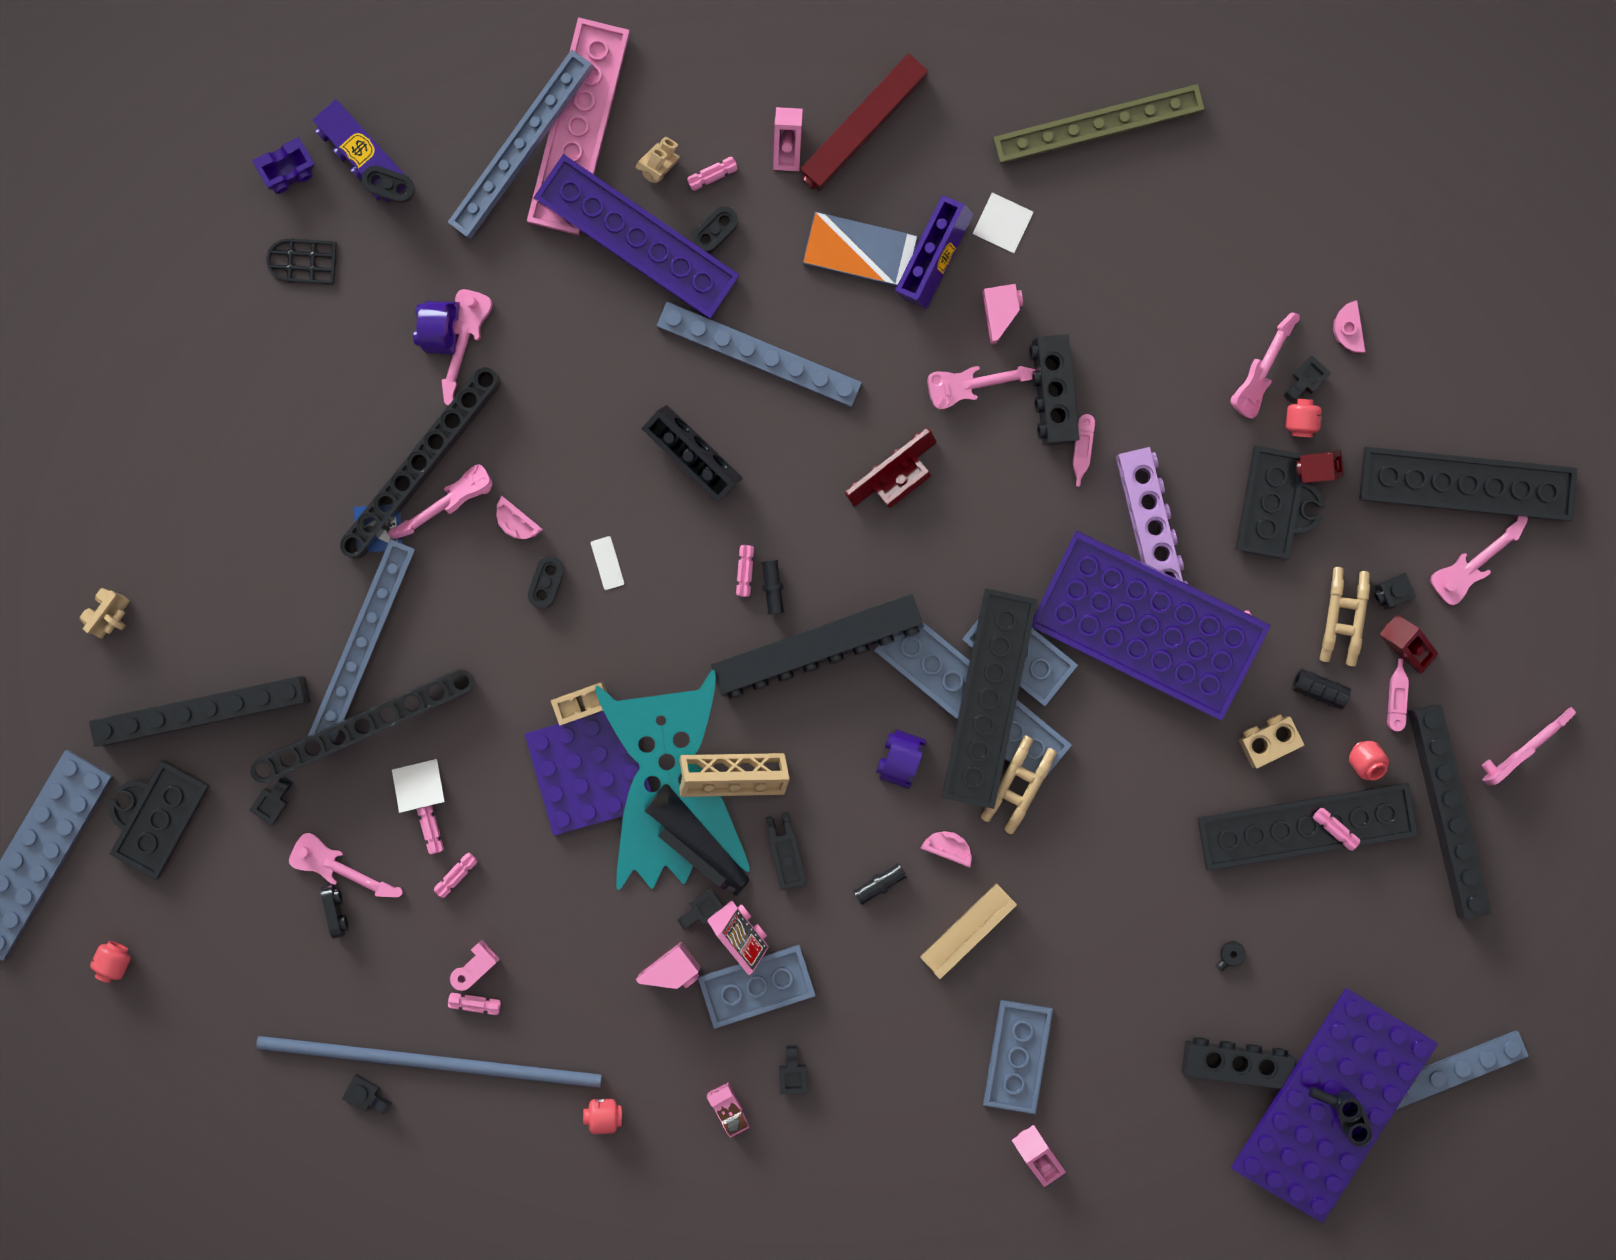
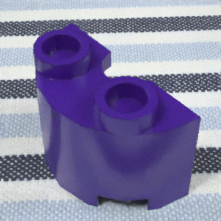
[252,137,315,194]
[413,301,460,354]
[876,729,926,789]

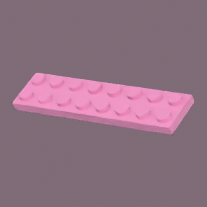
[527,17,630,236]

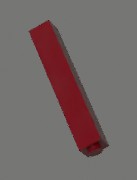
[800,53,928,192]

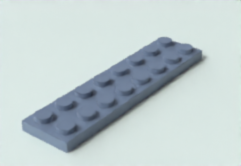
[874,622,1072,779]
[0,750,114,961]

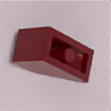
[1297,450,1344,483]
[1380,615,1438,674]

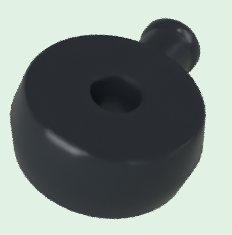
[1216,941,1245,972]

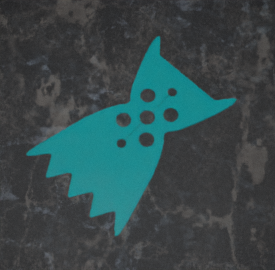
[595,670,750,890]

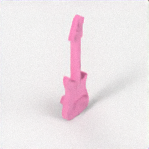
[442,289,493,406]
[1230,313,1300,419]
[927,366,1035,409]
[388,464,492,539]
[1430,516,1528,606]
[1482,707,1576,786]
[289,833,403,897]

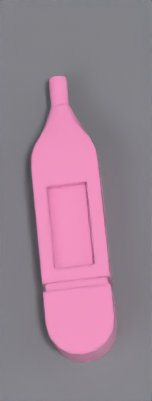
[1072,414,1095,487]
[1387,659,1409,731]

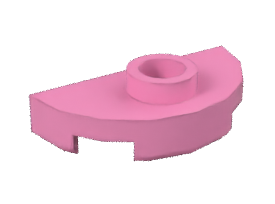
[1333,300,1365,353]
[496,496,543,539]
[920,831,972,867]

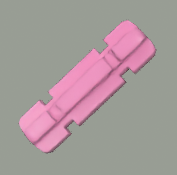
[687,157,738,191]
[736,545,754,597]
[417,805,444,854]
[1313,808,1361,851]
[434,853,478,898]
[448,993,501,1015]

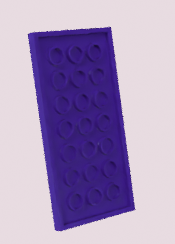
[1032,530,1271,721]
[1231,987,1438,1223]

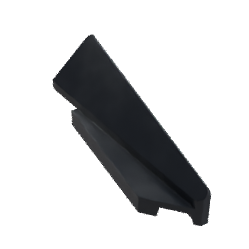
[645,784,749,896]

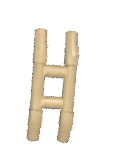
[1320,567,1370,666]
[981,736,1057,834]

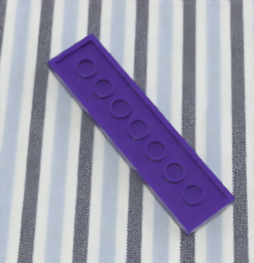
[533,154,739,319]

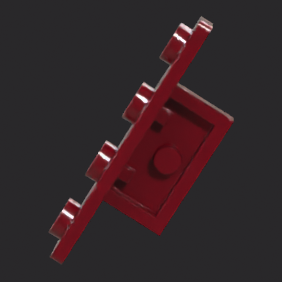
[845,428,937,508]

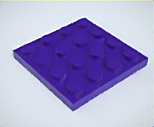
[525,711,652,836]

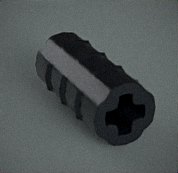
[1292,669,1351,710]

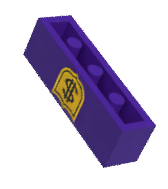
[313,99,406,203]
[895,195,974,309]

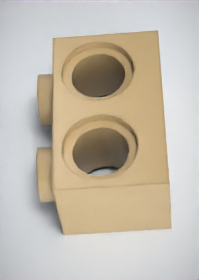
[550,681,607,726]
[1238,714,1304,769]

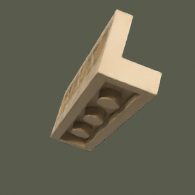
[679,753,790,797]
[920,883,1017,979]

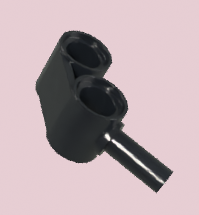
[1308,1086,1372,1147]

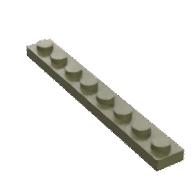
[993,84,1204,164]

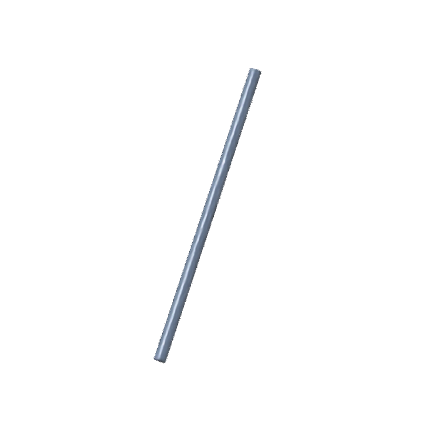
[256,1036,602,1088]

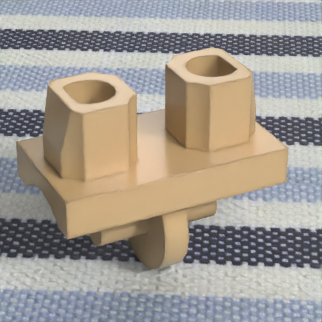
[635,137,680,183]
[79,588,130,639]

